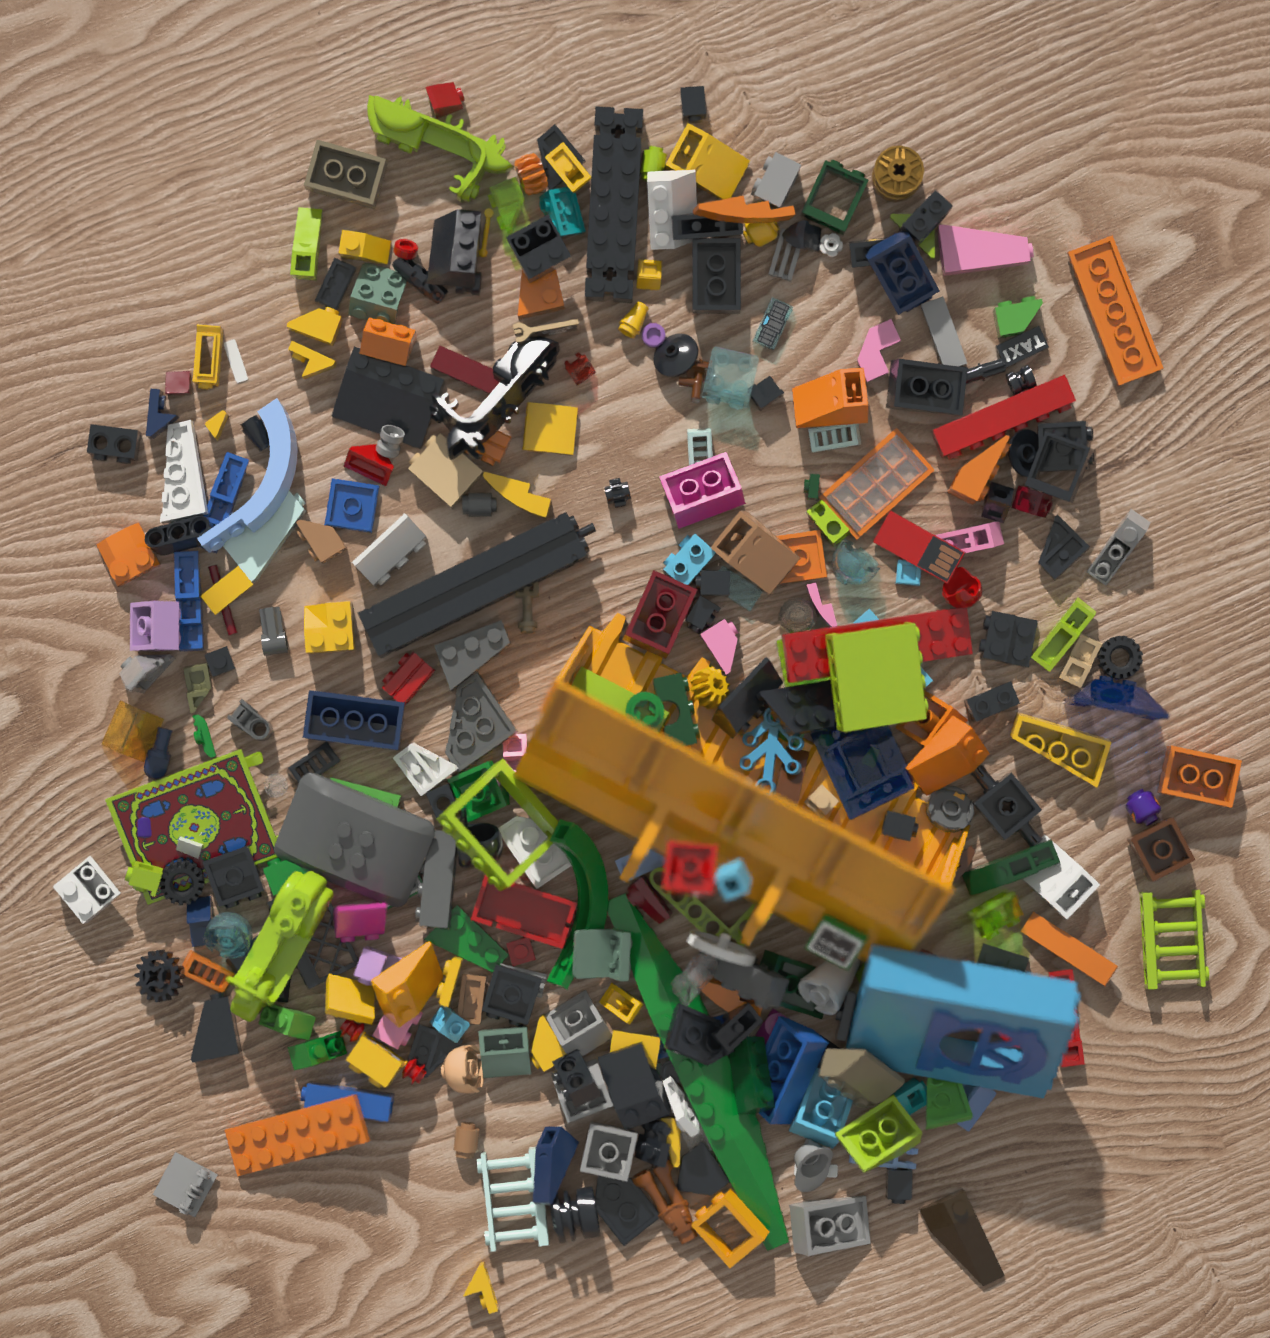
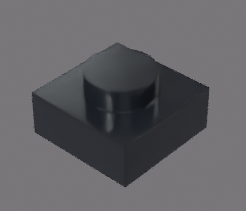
[204,646,236,677]

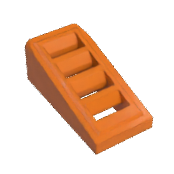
[180,950,235,993]

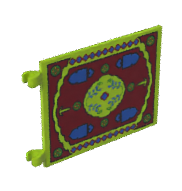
[105,749,278,905]

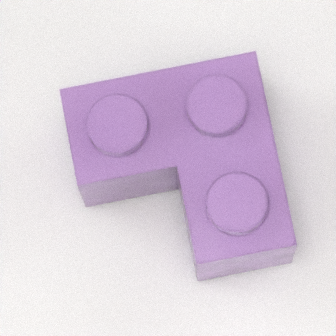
[354,946,402,986]

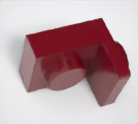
[1011,485,1053,518]

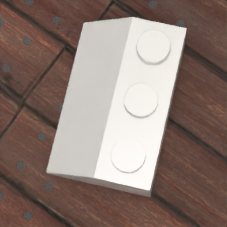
[647,170,697,250]
[352,514,427,586]

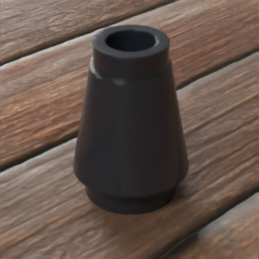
[240,415,270,451]

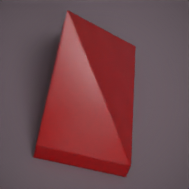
[343,444,394,486]

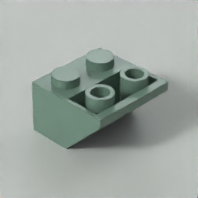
[478,1026,531,1078]

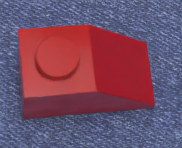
[425,82,465,119]

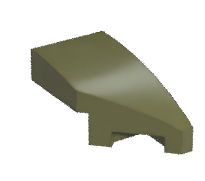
[183,663,212,713]

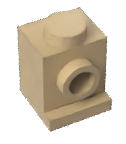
[804,785,839,818]

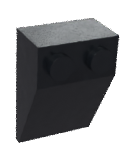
[886,359,968,415]
[598,1041,671,1130]

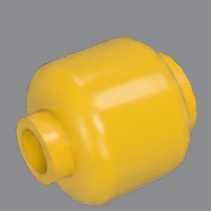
[743,222,780,247]

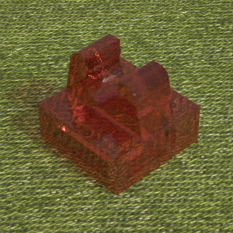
[564,353,596,386]

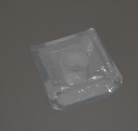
[671,953,718,1006]

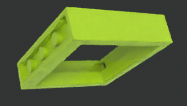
[436,759,558,891]

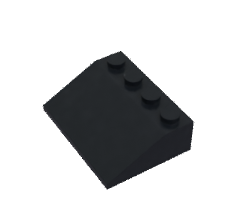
[331,346,446,449]

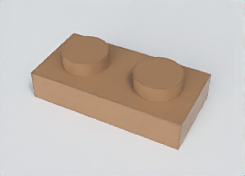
[457,974,486,1025]

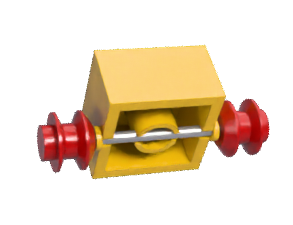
[340,1019,427,1088]

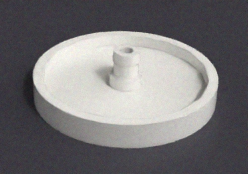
[687,930,756,966]

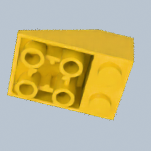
[665,123,750,200]

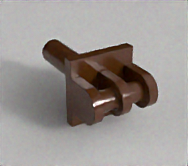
[678,359,713,403]

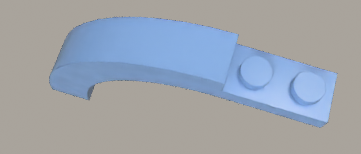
[197,398,297,553]

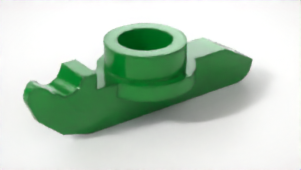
[192,714,216,758]

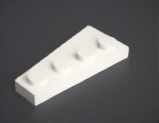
[160,420,208,524]

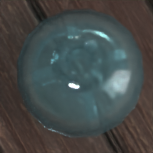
[832,539,880,585]
[203,912,253,959]

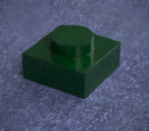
[803,474,820,500]

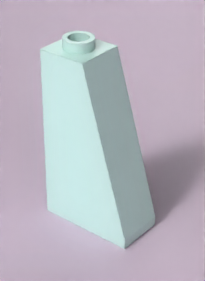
[223,491,306,583]

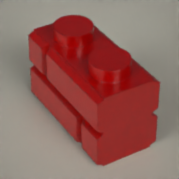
[382,652,436,706]

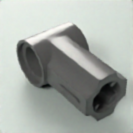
[259,607,288,656]

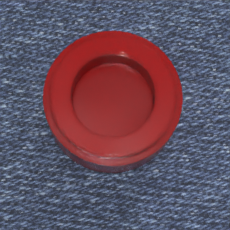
[393,239,418,260]

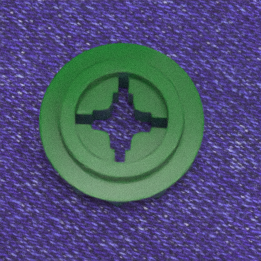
[625,692,664,729]

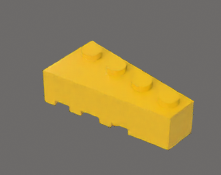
[1010,712,1112,788]

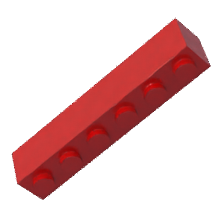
[931,375,1076,460]

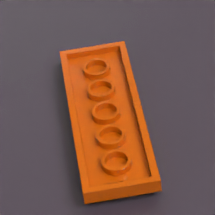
[1067,235,1164,386]
[224,1094,370,1176]

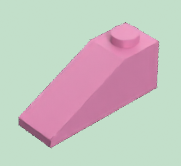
[936,521,1004,553]

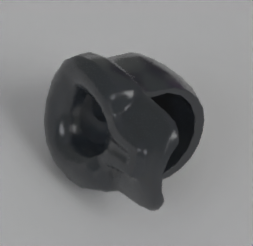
[457,808,503,868]

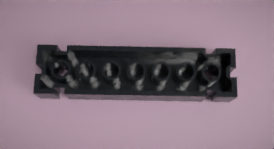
[584,106,643,303]

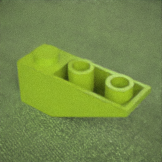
[290,207,323,281]

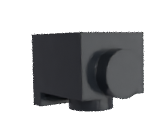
[685,595,721,634]

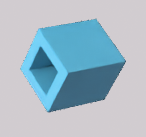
[715,859,752,901]

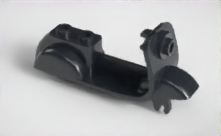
[429,337,560,460]

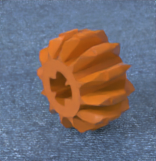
[514,153,548,196]

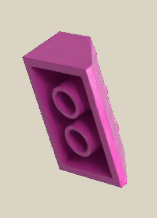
[659,452,746,529]

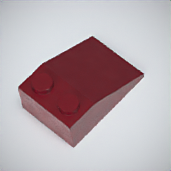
[622,570,697,659]

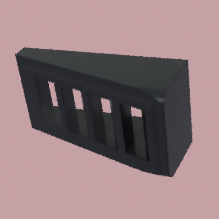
[287,742,341,787]

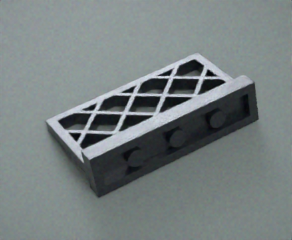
[266,899,359,990]

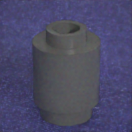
[462,493,497,517]

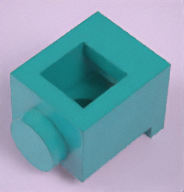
[891,1078,927,1115]

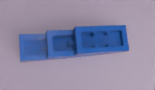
[199,452,249,554]
[174,551,204,652]

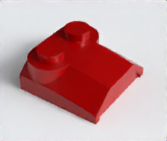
[663,840,718,897]

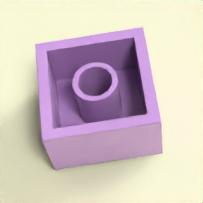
[130,601,181,652]

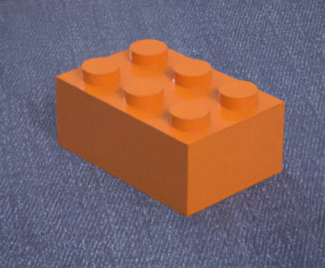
[1157,746,1242,808]

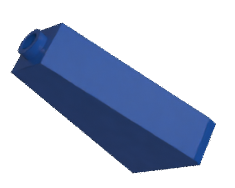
[301,1081,395,1122]

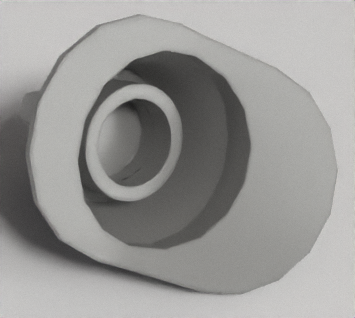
[794,1139,833,1192]

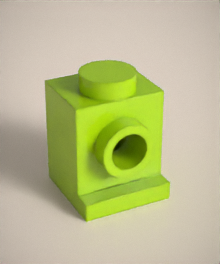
[124,861,163,897]

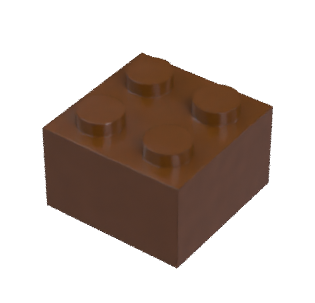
[1127,817,1195,882]

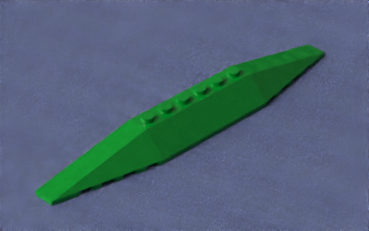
[607,893,790,1251]

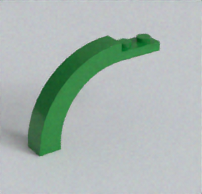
[547,819,608,989]

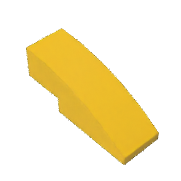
[483,472,551,519]

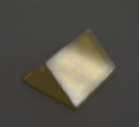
[101,700,164,763]

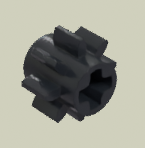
[604,478,631,508]

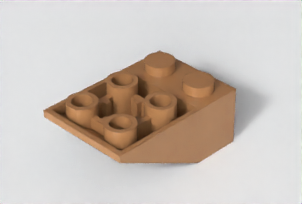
[710,511,800,595]

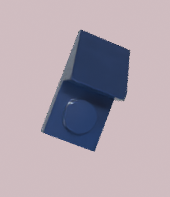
[146,388,179,439]
[187,896,217,947]

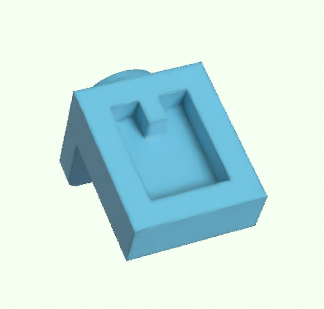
[430,1005,470,1043]

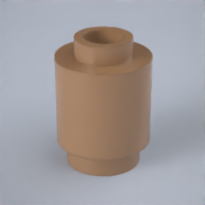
[453,1122,480,1159]

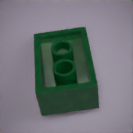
[760,950,824,1019]

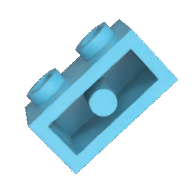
[663,534,716,585]

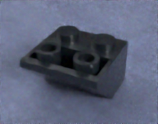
[506,214,572,283]

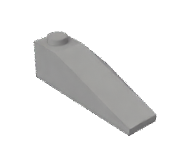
[119,654,176,694]

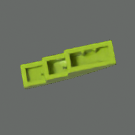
[571,666,670,733]

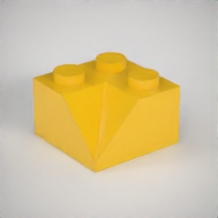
[304,601,356,654]

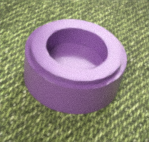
[642,323,666,348]

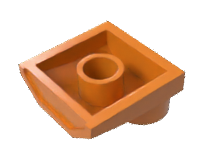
[96,523,161,587]

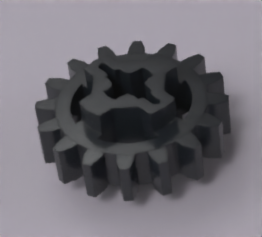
[134,950,185,1002]

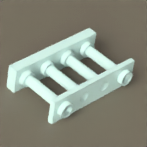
[477,1147,549,1252]

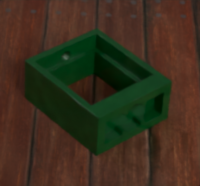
[800,160,869,236]

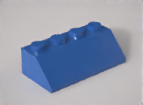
[759,1016,828,1124]

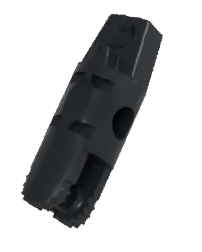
[392,257,449,304]

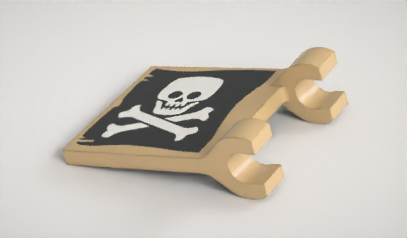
[513,319,579,343]

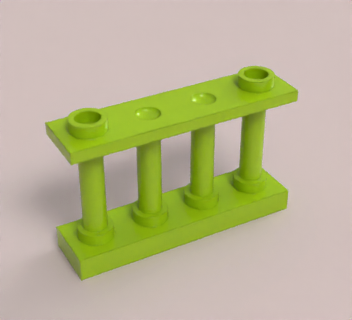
[1139,889,1209,990]

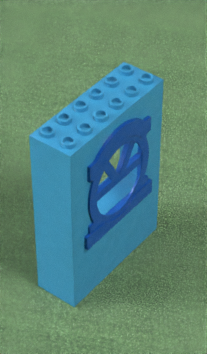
[846,945,1080,1099]

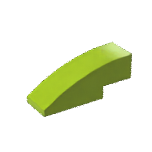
[1031,597,1096,672]

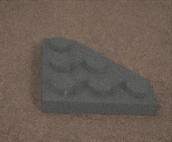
[445,673,518,773]

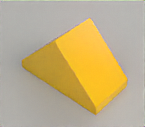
[599,983,643,1025]

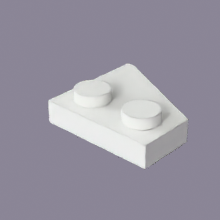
[393,742,459,796]
[663,1076,699,1138]

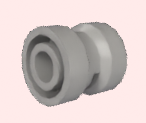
[376,425,405,458]

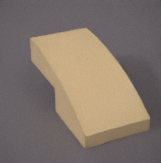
[1059,633,1102,688]

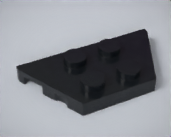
[756,680,835,736]

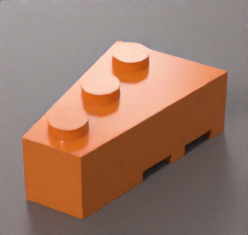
[518,270,565,320]

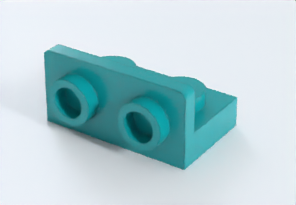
[539,187,586,238]

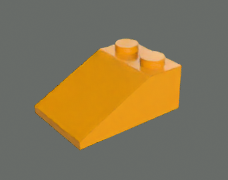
[370,941,444,1028]

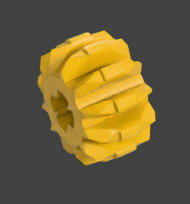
[690,667,730,709]

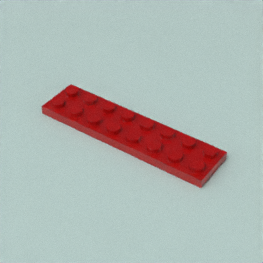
[782,608,973,683]

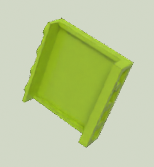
[825,622,928,732]

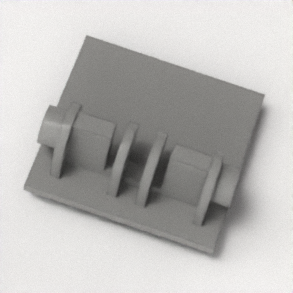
[153,1152,218,1217]

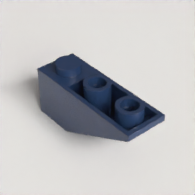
[533,1126,579,1205]

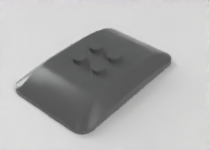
[274,772,435,907]

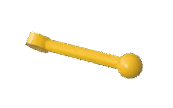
[479,208,494,257]

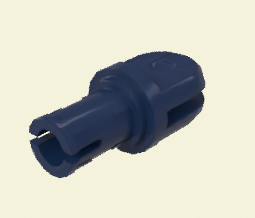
[144,727,173,780]

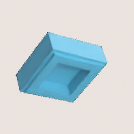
[895,560,921,586]

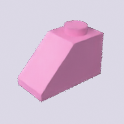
[700,619,739,675]

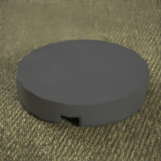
[926,785,974,833]

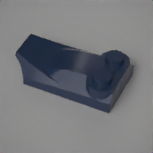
[866,232,940,315]

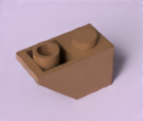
[295,520,347,564]

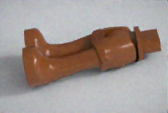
[631,1157,698,1244]

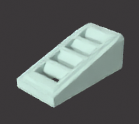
[808,424,861,453]
[687,428,713,465]

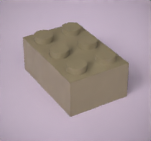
[304,140,388,209]

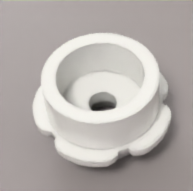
[820,233,843,257]

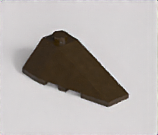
[919,1188,1005,1286]

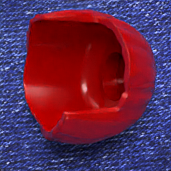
[942,567,982,608]

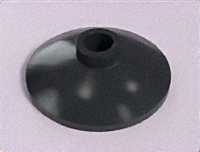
[653,334,698,377]
[1008,429,1039,477]

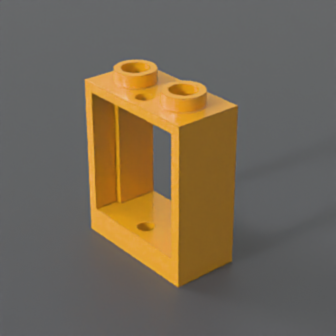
[691,1189,769,1268]

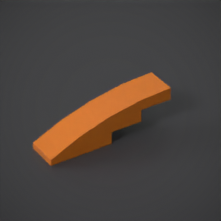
[693,196,796,223]
[1020,911,1118,987]

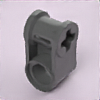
[226,699,273,741]

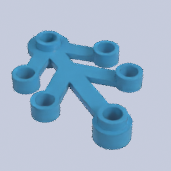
[739,708,804,794]

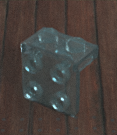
[702,347,759,410]

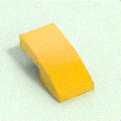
[200,566,253,615]

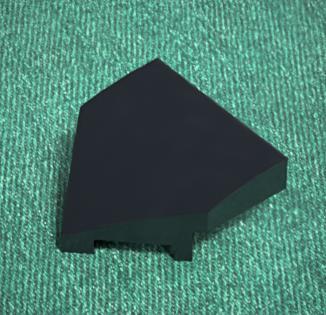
[676,1142,730,1196]

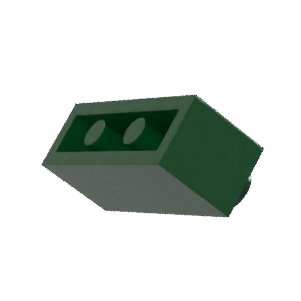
[729,1036,775,1114]

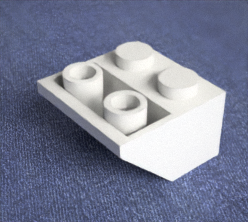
[53,856,121,924]

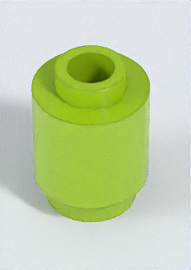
[640,146,667,181]

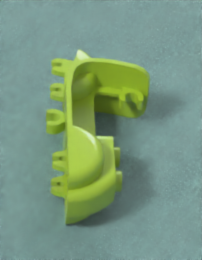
[367,95,514,203]
[226,871,334,1022]

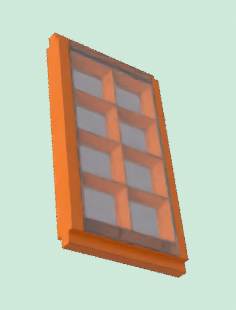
[818,428,935,540]

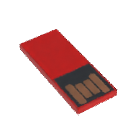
[873,511,966,584]

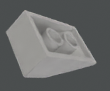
[789,1195,871,1256]

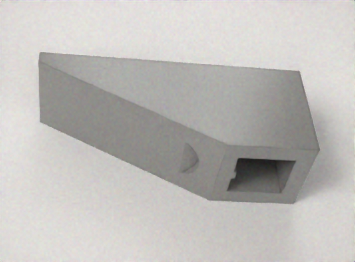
[1087,509,1151,585]

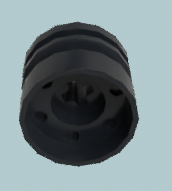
[550,1186,601,1243]

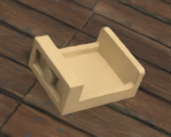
[408,433,484,509]

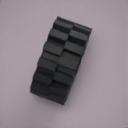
[1097,636,1143,679]
[160,859,204,906]

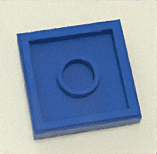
[324,478,380,533]

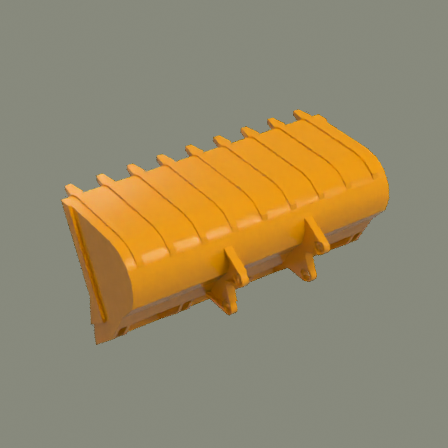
[513,613,971,963]

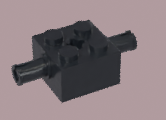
[970,764,1043,847]

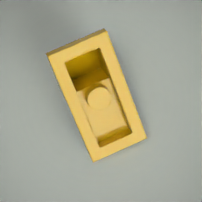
[545,142,592,193]
[288,341,337,379]
[463,1262,499,1314]

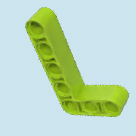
[649,867,773,946]

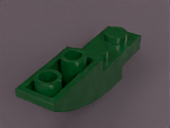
[962,839,1060,896]

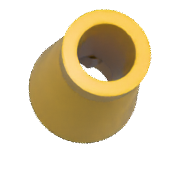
[618,301,649,339]

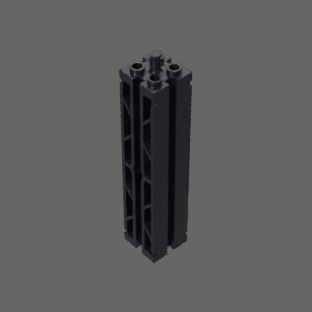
[358,512,596,658]

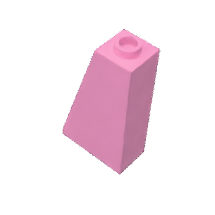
[937,225,1034,276]

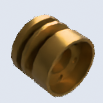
[871,145,924,202]

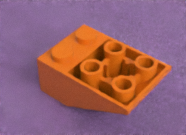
[792,368,868,428]
[947,435,1011,505]

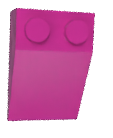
[333,903,387,943]

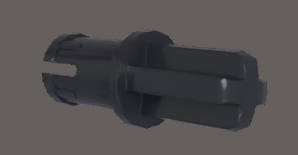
[966,359,1006,384]

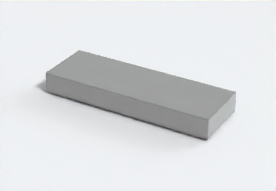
[920,297,967,367]

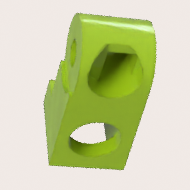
[806,500,850,547]

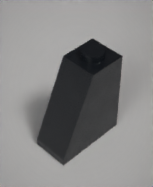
[191,992,242,1063]

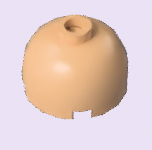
[441,1045,484,1094]

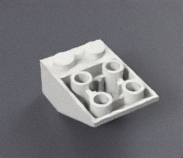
[1023,834,1100,920]

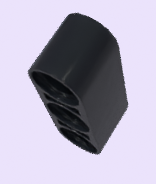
[144,516,214,556]

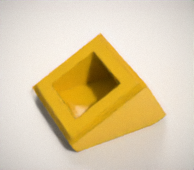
[637,259,662,290]
[205,410,229,440]

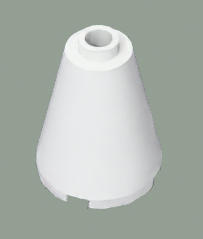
[798,958,860,1015]

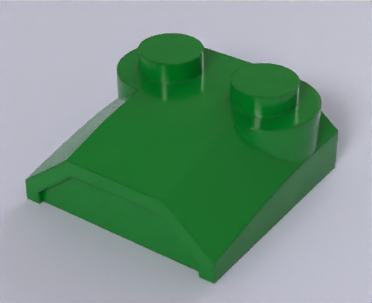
[447,760,510,823]

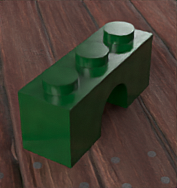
[652,673,700,746]

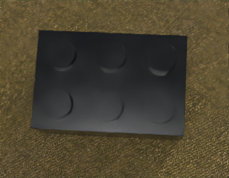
[692,238,741,314]

